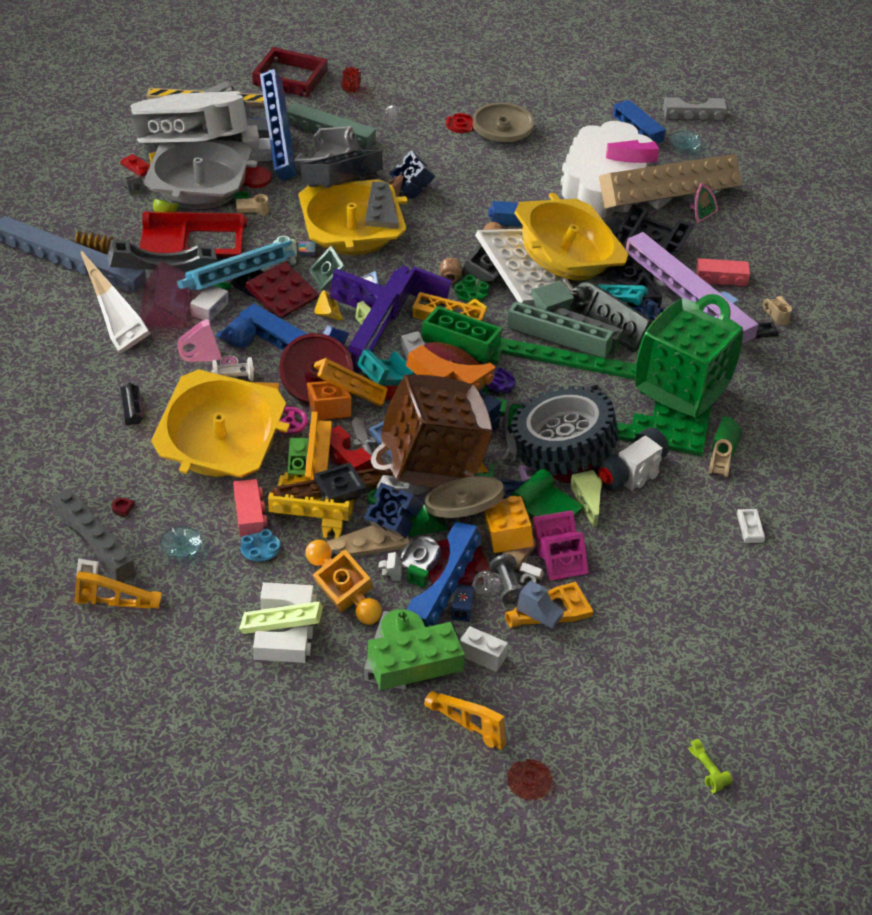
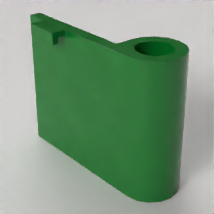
[511,469,584,518]

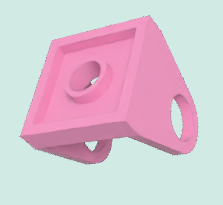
[177,319,222,362]

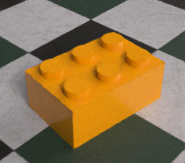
[483,496,534,553]

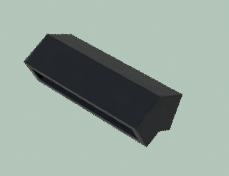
[120,382,144,425]

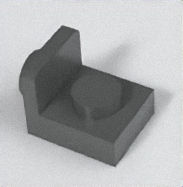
[120,175,145,196]

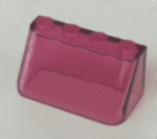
[139,261,191,328]

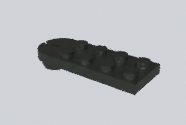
[570,282,652,352]

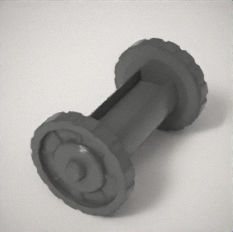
[489,554,525,605]

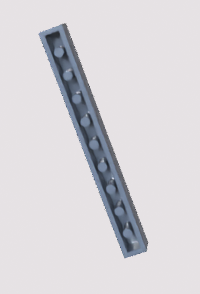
[0,216,146,293]

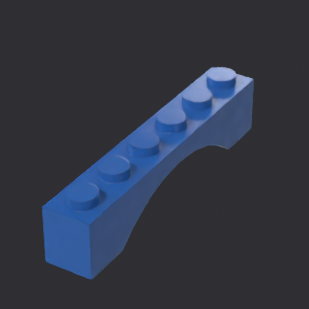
[406,522,482,627]

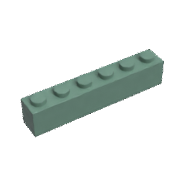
[287,103,376,149]
[508,302,613,358]

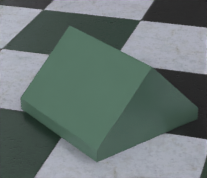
[309,246,346,290]
[531,281,574,313]

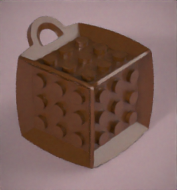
[371,375,493,488]

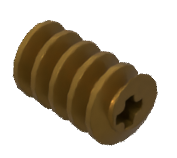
[75,230,114,255]

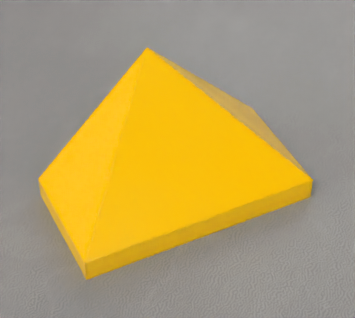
[314,290,343,321]

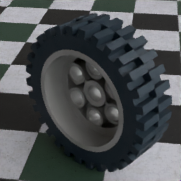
[512,385,619,475]

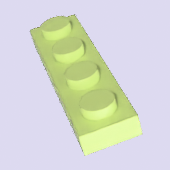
[239,601,323,634]

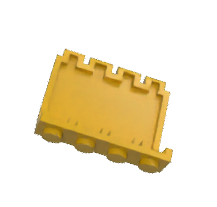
[268,472,355,521]

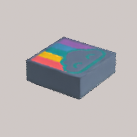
[298,241,316,256]

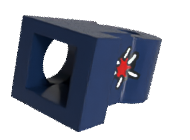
[451,584,474,622]

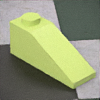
[570,470,602,527]

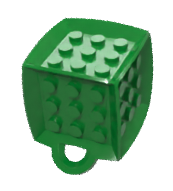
[635,294,743,417]

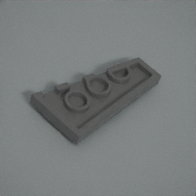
[365,181,399,229]

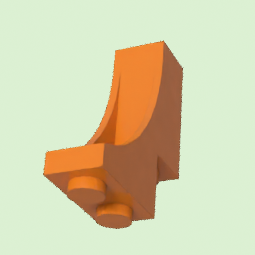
[406,345,496,391]

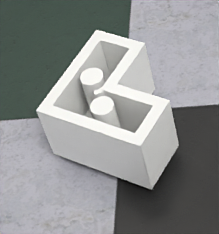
[241,125,273,161]

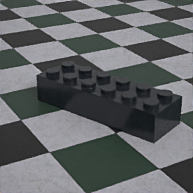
[301,150,383,188]

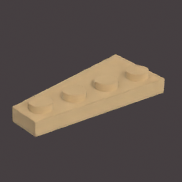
[327,525,409,557]

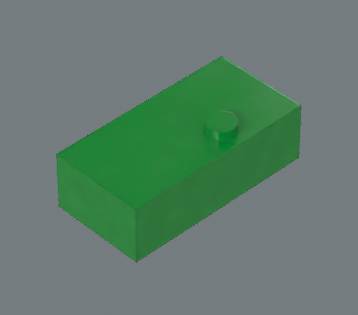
[421,306,502,363]

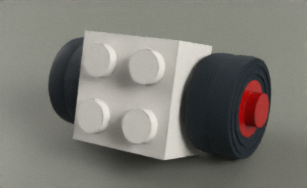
[593,427,669,491]

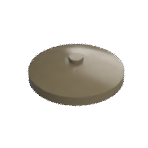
[473,102,534,142]
[425,476,505,518]

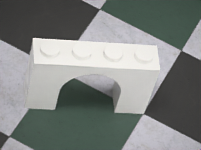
[253,582,317,663]

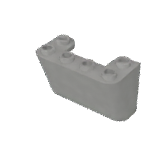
[293,126,361,174]

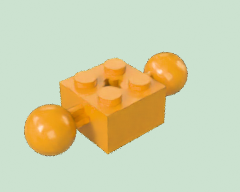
[305,540,382,625]

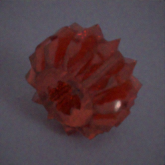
[341,67,362,93]

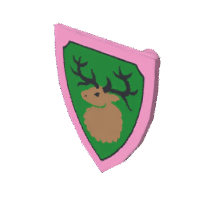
[690,183,718,223]

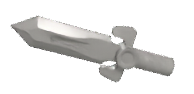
[352,416,376,456]

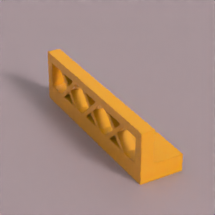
[412,292,486,321]
[314,358,388,406]
[305,412,332,481]

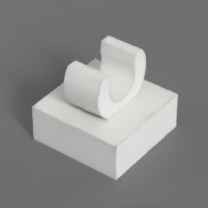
[379,552,402,581]
[520,562,544,584]

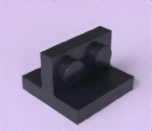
[314,463,366,503]

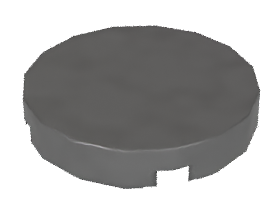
[401,536,441,571]

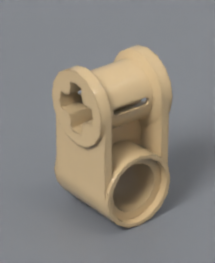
[763,296,792,325]
[708,439,732,477]

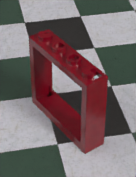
[252,47,328,97]

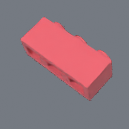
[696,258,750,286]
[233,479,267,536]

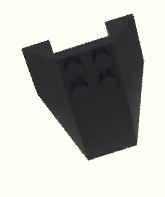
[607,204,694,285]

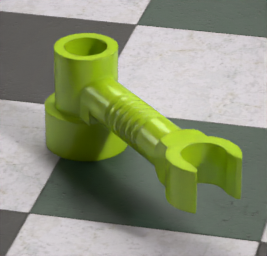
[688,739,733,793]

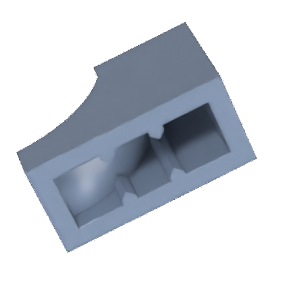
[517,580,564,628]

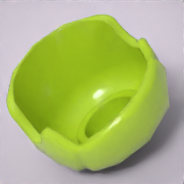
[153,199,178,212]

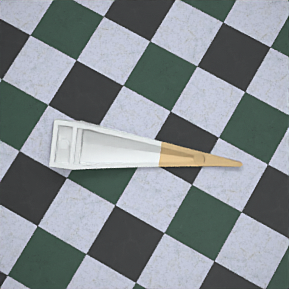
[81,251,151,353]

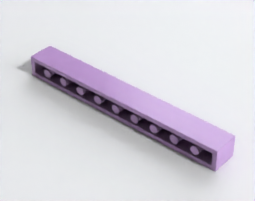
[626,232,758,344]

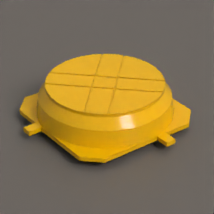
[298,179,407,255]
[514,193,629,280]
[151,369,290,478]

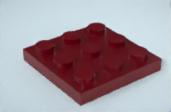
[245,261,319,319]
[429,539,494,588]

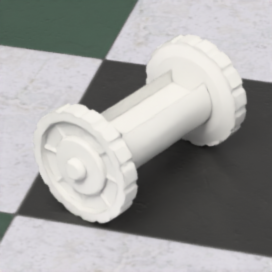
[211,357,254,382]

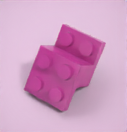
[533,510,589,581]

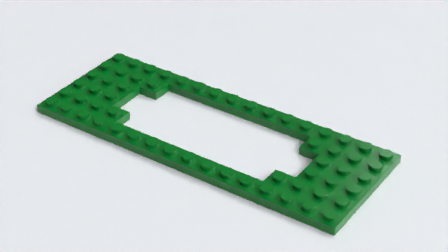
[477,338,712,456]

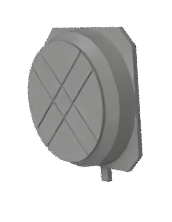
[144,140,258,209]

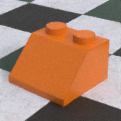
[307,381,351,421]

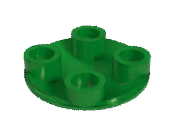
[454,275,489,302]

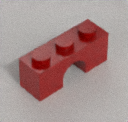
[329,425,373,471]

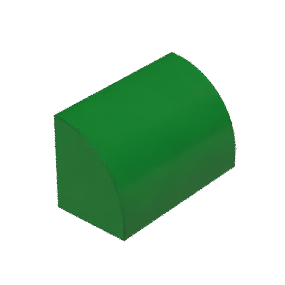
[711,416,742,458]

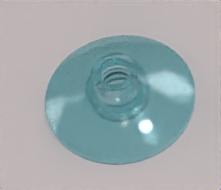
[670,131,701,150]
[160,526,201,558]

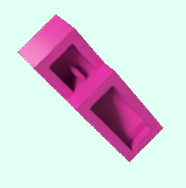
[606,140,659,163]

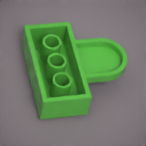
[367,609,465,690]

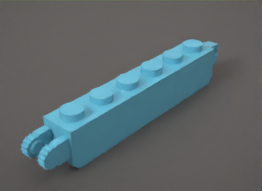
[177,240,295,290]

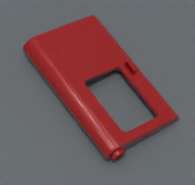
[139,211,247,258]

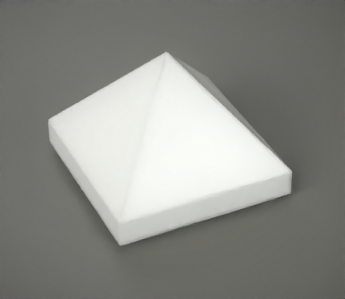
[76,559,99,576]

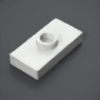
[737,509,765,543]

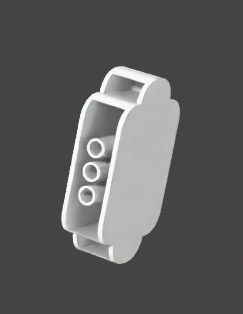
[131,91,248,143]
[560,121,653,217]

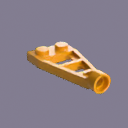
[74,571,162,609]
[505,582,593,628]
[424,691,506,750]

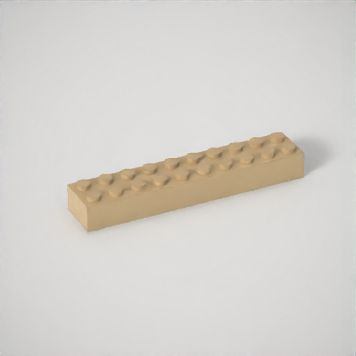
[599,154,742,209]

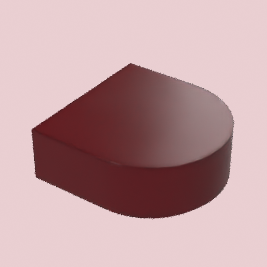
[111,498,135,518]

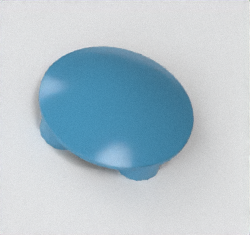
[240,529,281,561]

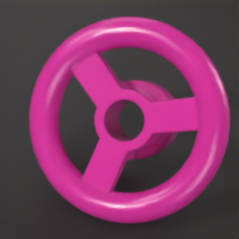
[276,407,308,435]

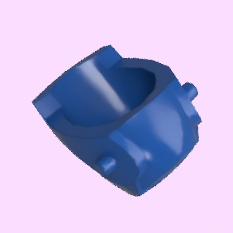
[216,314,256,348]

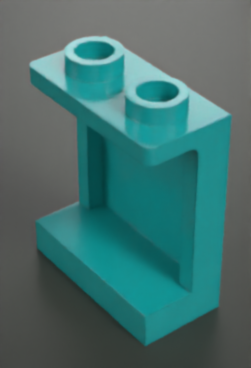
[357,349,415,386]

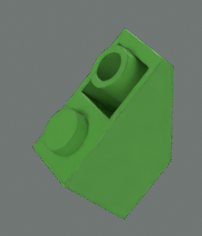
[288,438,309,475]

